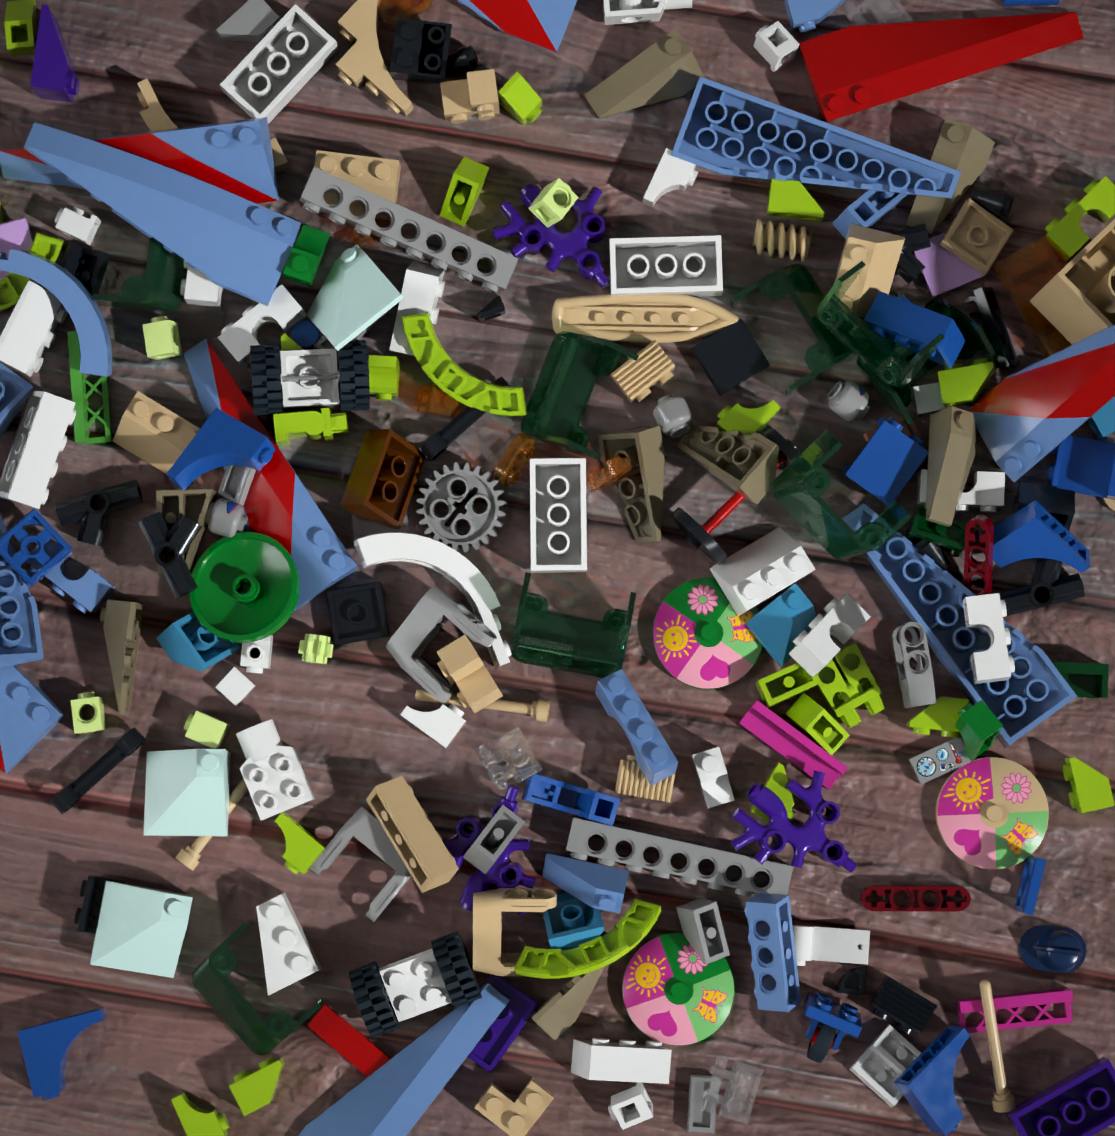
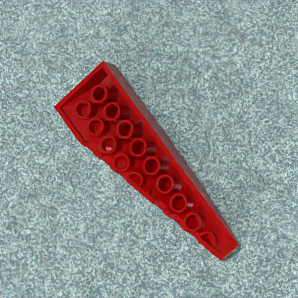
[799,12,1084,122]

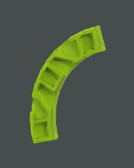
[0,232,64,312]
[401,312,526,416]
[514,898,662,979]

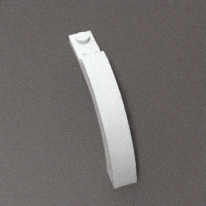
[353,533,511,668]

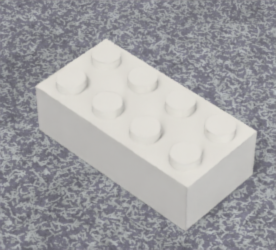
[220,4,339,124]
[609,235,723,297]
[0,391,76,509]
[530,458,587,573]

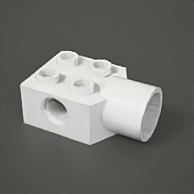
[603,0,692,25]
[236,719,315,821]

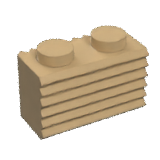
[611,340,675,402]
[614,755,676,803]

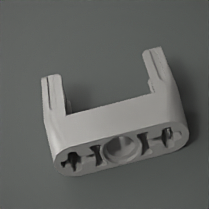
[386,586,497,703]
[891,622,936,708]
[309,806,411,922]

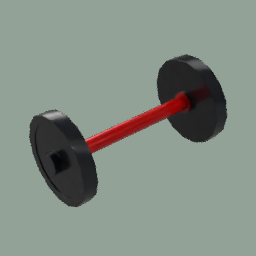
[671,424,813,565]

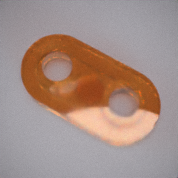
[379,0,432,25]
[494,433,535,486]
[586,455,632,492]

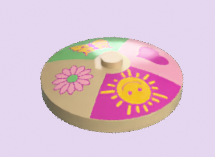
[935,757,1049,869]

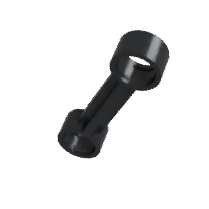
[419,376,511,462]
[51,727,146,814]

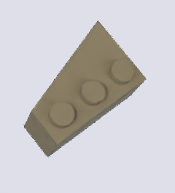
[156,489,216,576]

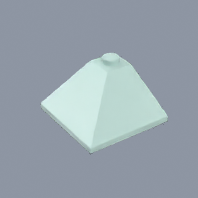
[307,244,403,351]
[144,749,231,837]
[90,881,193,978]

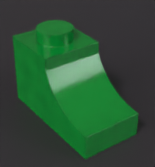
[283,225,330,287]
[955,700,1003,761]

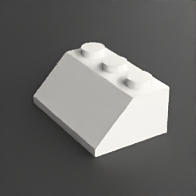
[0,281,68,377]
[710,527,816,616]

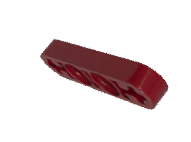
[964,515,994,596]
[860,885,971,912]

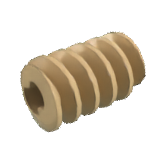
[752,219,812,262]

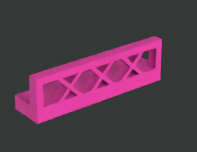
[739,700,848,790]
[956,988,1073,1033]

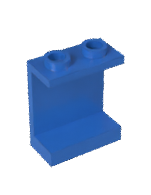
[841,417,928,507]
[1047,435,1115,500]

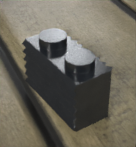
[869,975,937,1036]

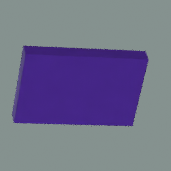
[467,974,539,1073]

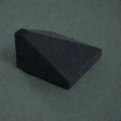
[478,296,506,322]

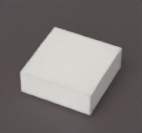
[912,382,945,415]
[216,667,256,706]

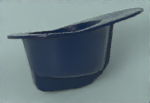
[1019,925,1087,973]

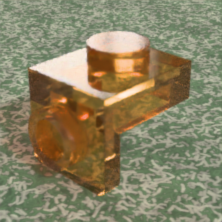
[416,384,461,418]

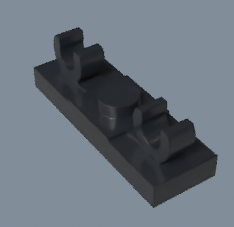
[965,286,1019,369]

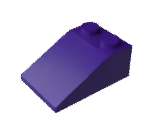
[30,4,80,103]

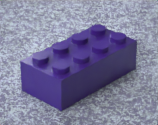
[1006,1057,1115,1136]

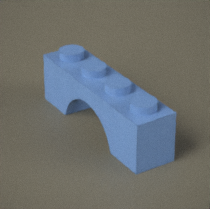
[595,669,678,786]

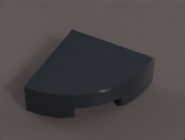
[836,966,867,995]

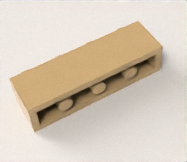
[366,776,459,893]

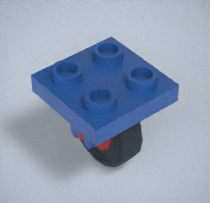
[804,991,862,1063]

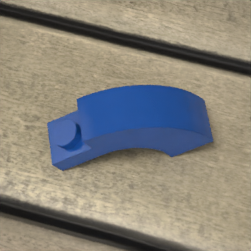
[521,772,620,826]

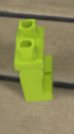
[273,408,349,447]
[817,643,884,728]

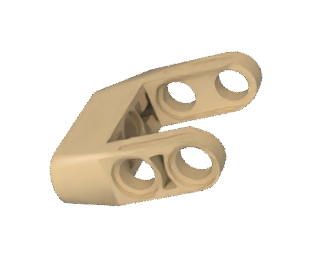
[473,888,557,977]

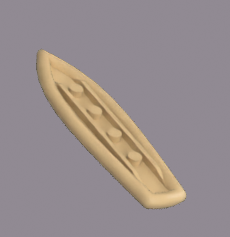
[552,293,739,343]

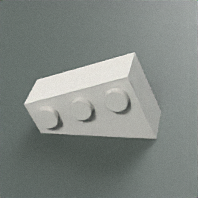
[389,261,445,356]
[256,893,321,996]
[571,1038,672,1084]

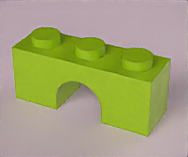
[1043,176,1115,262]

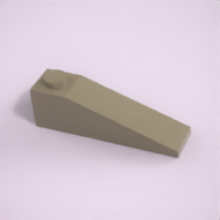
[584,29,704,119]
[905,117,995,236]
[926,406,977,527]
[675,424,779,505]
[597,426,665,542]
[100,600,144,716]
[532,967,605,1040]

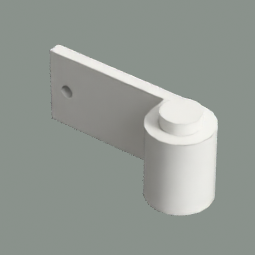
[792,925,870,966]

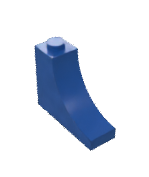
[167,408,276,491]
[983,500,1090,573]
[17,1008,106,1100]
[893,1024,970,1136]

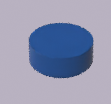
[291,320,319,349]

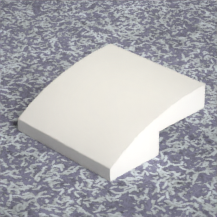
[849,1025,921,1107]

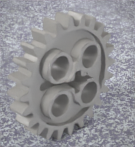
[416,462,507,552]

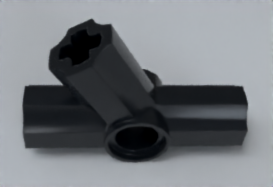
[890,223,931,284]
[55,480,143,546]
[138,512,202,599]
[999,558,1085,617]

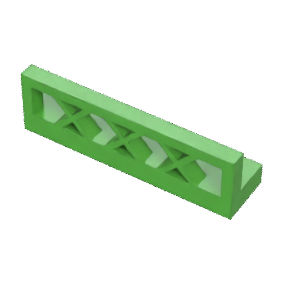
[67,331,113,445]

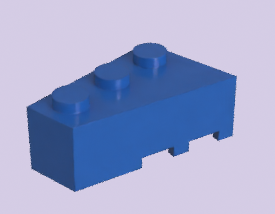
[864,291,966,370]

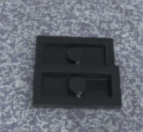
[691,319,770,396]

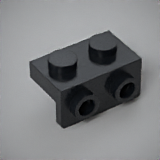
[61,242,111,302]
[74,875,126,934]

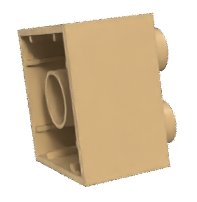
[1030,219,1115,344]

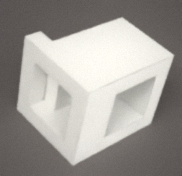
[753,21,800,72]
[55,207,101,246]
[240,635,273,674]
[608,1082,653,1130]

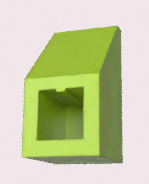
[4,0,38,57]
[938,358,997,407]
[906,696,969,738]
[1062,757,1115,813]
[229,1056,284,1116]

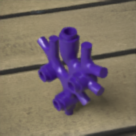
[493,183,611,288]
[731,770,857,873]
[442,785,537,916]

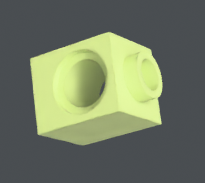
[528,178,579,228]
[142,316,182,360]
[70,692,107,734]
[184,711,230,749]

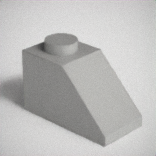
[216,0,280,42]
[463,805,525,874]
[676,898,730,964]

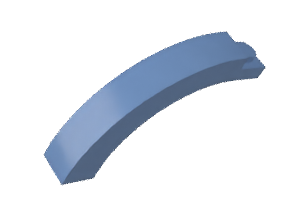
[0,248,112,377]

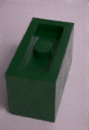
[906,506,968,558]
[1052,662,1109,698]

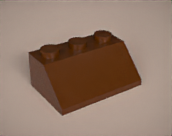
[340,429,425,529]

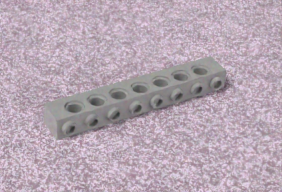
[299,167,518,293]
[566,817,793,897]

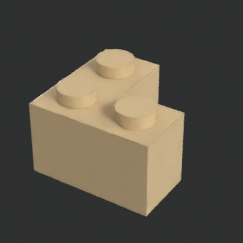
[440,69,500,124]
[437,634,503,713]
[475,1077,554,1136]

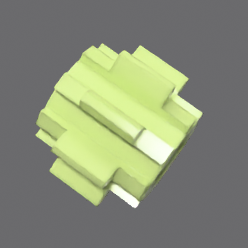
[298,634,333,664]

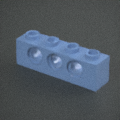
[745,893,801,1012]

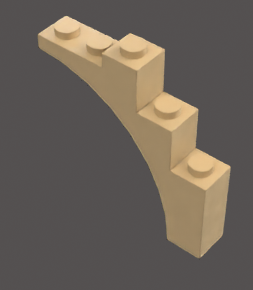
[336,0,413,117]

